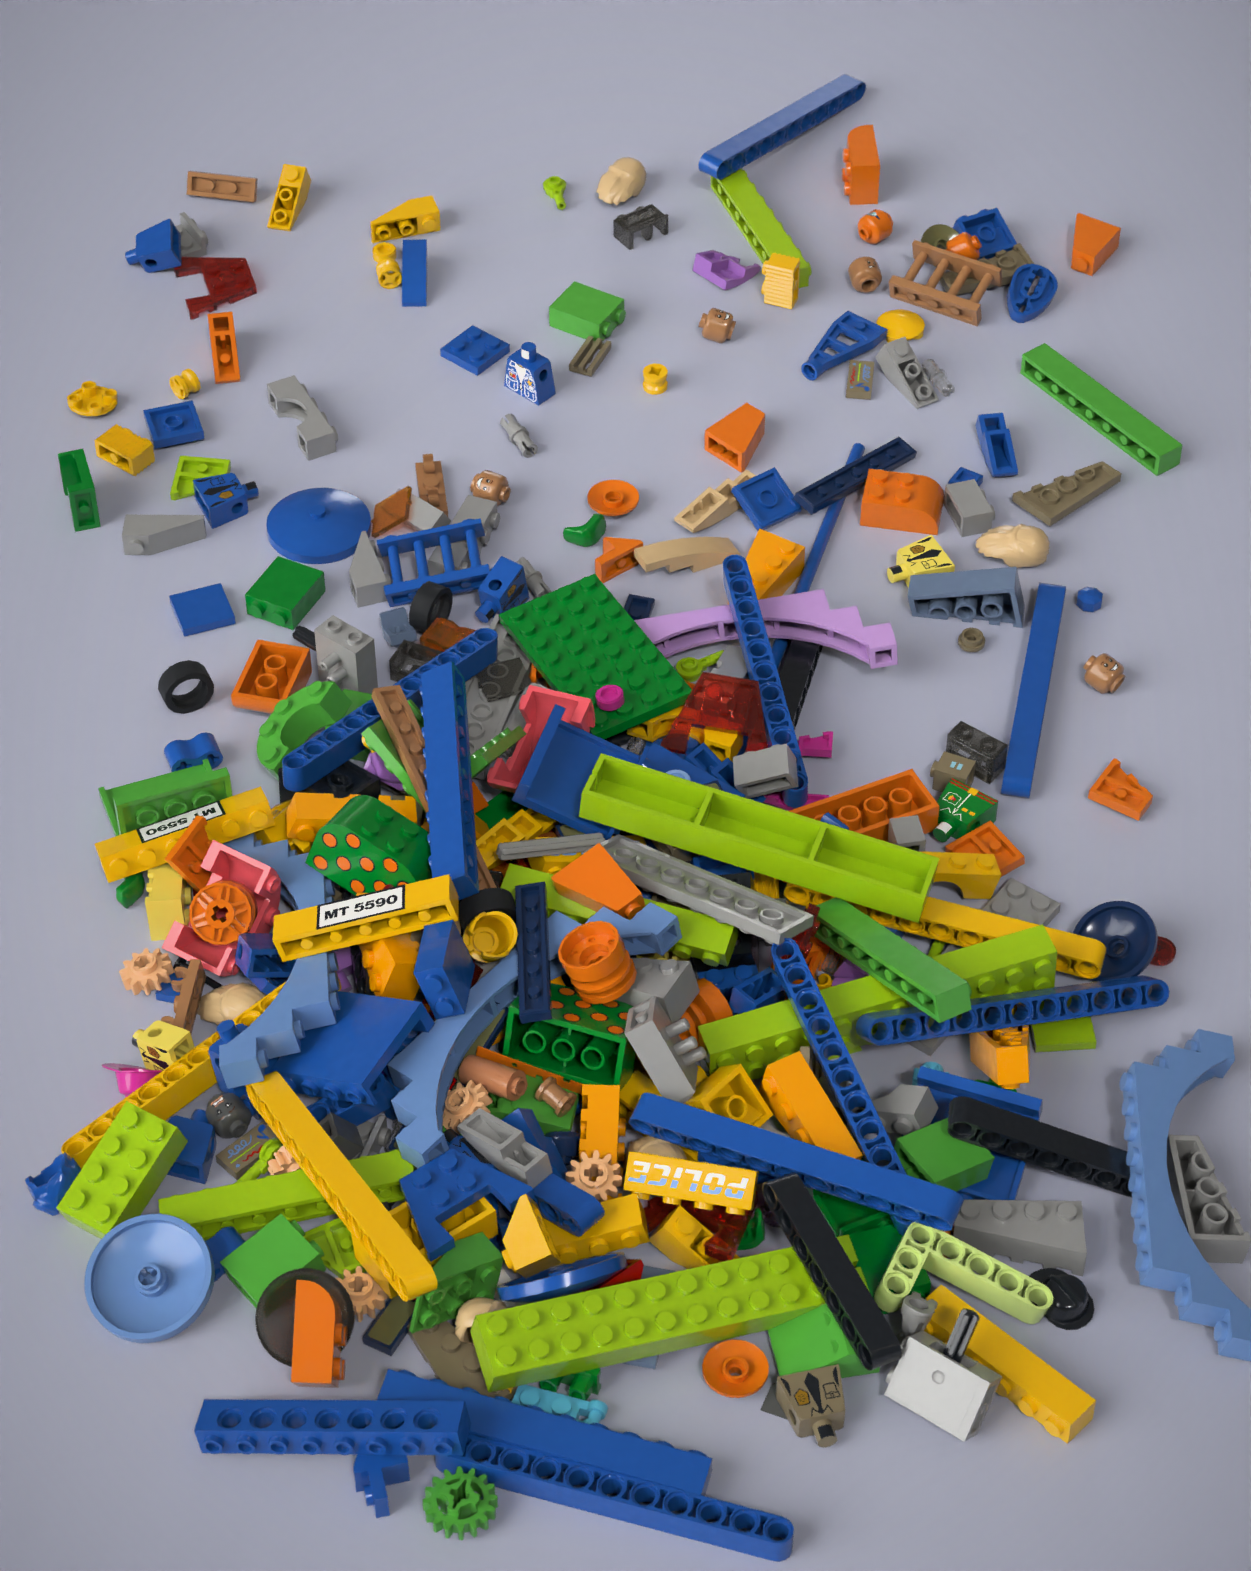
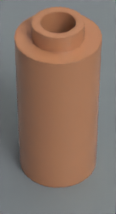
[459,1055,527,1101]

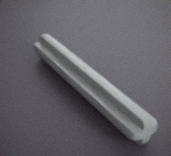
[496,832,605,861]

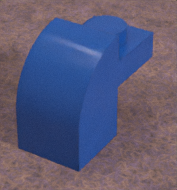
[354,1455,410,1518]

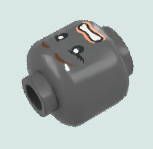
[205,1092,252,1139]

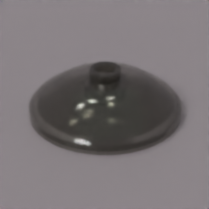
[255,1268,355,1367]

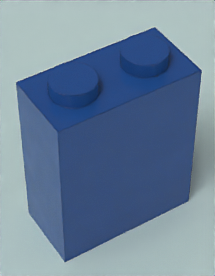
[413,920,475,1019]

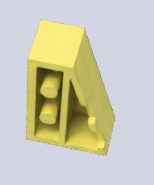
[145,863,192,941]

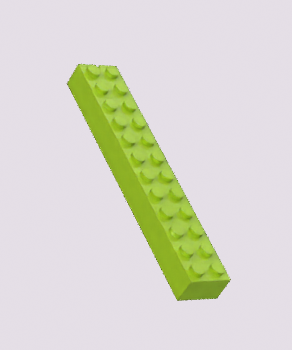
[579,753,940,923]
[698,924,1057,1080]
[470,1234,869,1393]

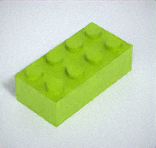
[56,1101,188,1239]

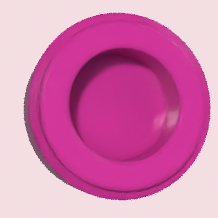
[595,685,625,711]

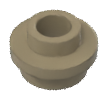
[958,628,985,652]

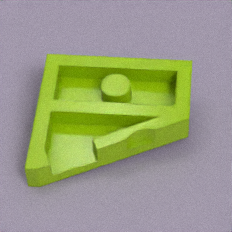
[170,456,231,500]
[303,1218,367,1280]

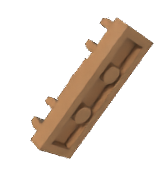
[187,171,258,202]
[415,454,448,517]
[161,959,206,1034]

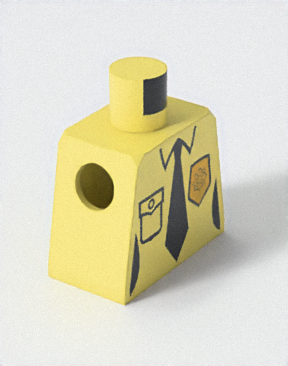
[887,535,955,587]
[132,1020,195,1071]

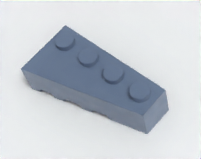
[908,567,1025,628]

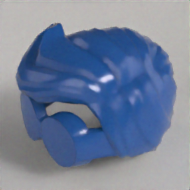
[25,1153,81,1216]

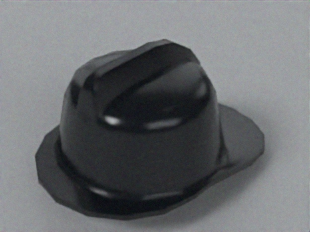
[1029,1268,1095,1330]

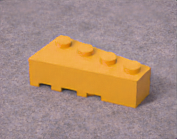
[728,528,805,605]
[286,792,417,842]
[356,893,420,1001]
[969,1025,1030,1089]
[759,1051,863,1160]
[579,1084,626,1202]

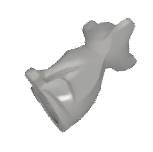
[896,1292,938,1345]

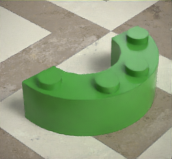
[257,681,353,782]

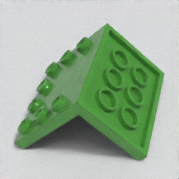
[361,699,526,809]
[98,758,232,836]

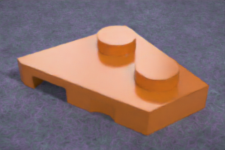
[1088,758,1153,821]
[164,816,213,893]

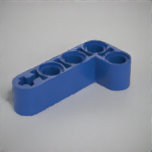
[306,1073,397,1126]
[500,1173,605,1237]

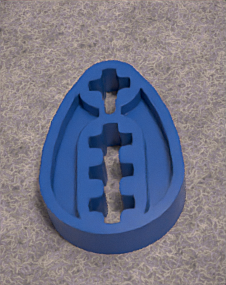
[1007,264,1058,323]

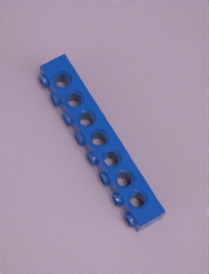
[194,1399,471,1456]

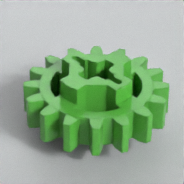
[423,1466,498,1540]

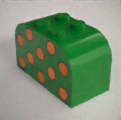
[305,795,432,896]
[502,983,636,1091]

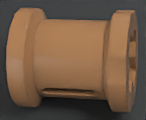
[535,1076,577,1118]

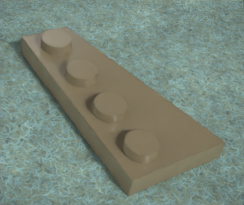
[1012,461,1122,526]

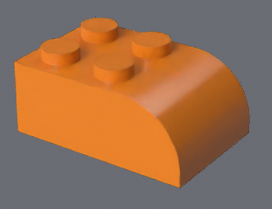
[842,125,880,205]
[860,469,944,535]
[231,639,312,714]
[291,1280,347,1388]

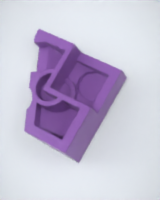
[693,250,761,290]

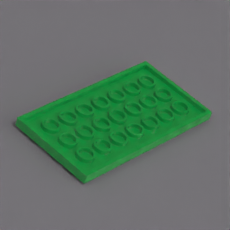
[498,574,695,740]

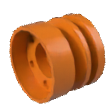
[189,880,258,945]
[558,921,637,1004]
[679,978,733,1052]

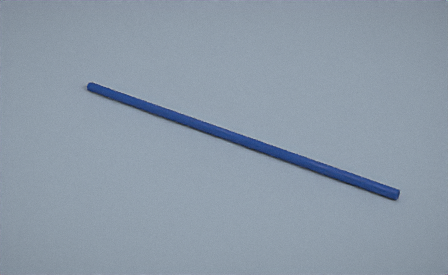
[737,443,865,756]

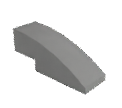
[384,488,451,531]
[457,1108,552,1188]

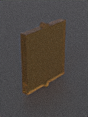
[371,485,412,538]

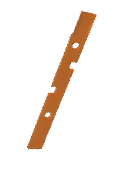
[476,1046,582,1095]

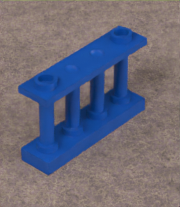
[376,518,491,607]

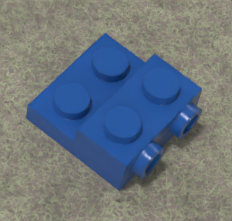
[953,208,1017,260]

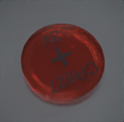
[1150,936,1176,966]

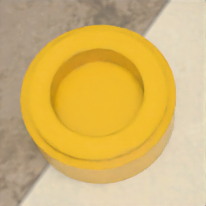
[372,242,397,263]

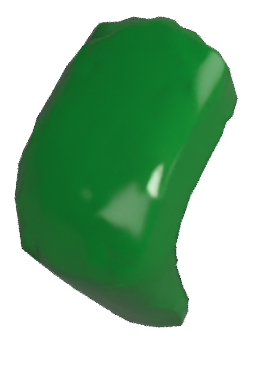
[563,514,606,547]
[116,872,146,909]
[720,1208,765,1251]

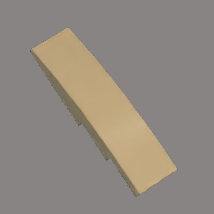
[674,469,756,533]
[634,537,740,573]

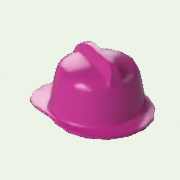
[102,1063,162,1097]

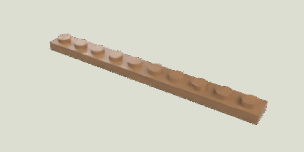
[371,685,497,890]

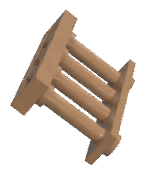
[889,240,1002,326]

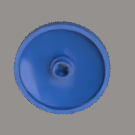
[266,488,371,564]
[497,1252,628,1302]

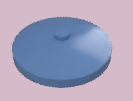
[84,1214,215,1343]

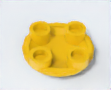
[876,309,925,342]
[67,381,117,416]

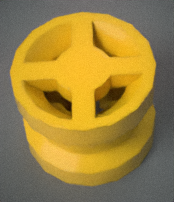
[376,258,402,289]
[643,363,668,395]
[169,368,201,400]

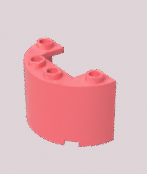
[487,685,595,793]
[162,840,281,977]

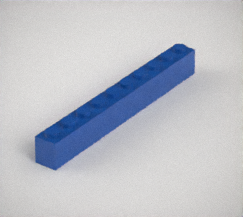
[419,661,479,900]
[377,1369,712,1496]

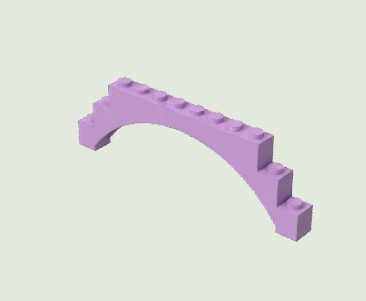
[634,589,898,669]

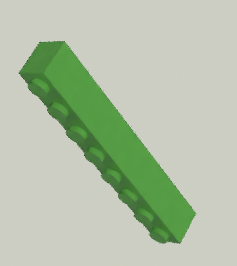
[1020,343,1182,476]
[808,898,972,1023]

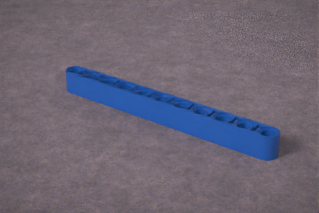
[698,74,866,180]
[723,555,808,808]
[1001,582,1066,798]
[282,628,498,792]
[771,938,913,1236]
[856,975,1169,1046]
[629,1093,964,1231]
[434,1434,794,1562]

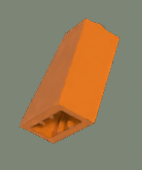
[1071,213,1121,276]
[705,403,765,473]
[551,843,646,919]

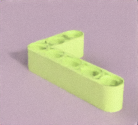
[874,1222,1053,1324]

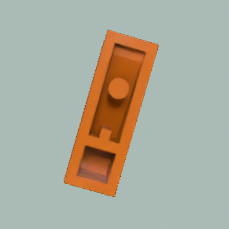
[208,312,240,384]

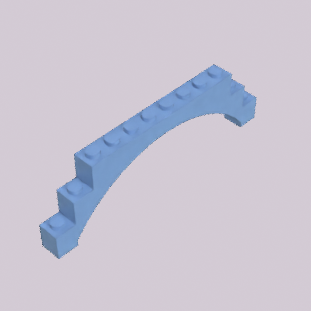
[219,832,340,1089]
[387,902,682,1168]
[1119,1029,1251,1362]

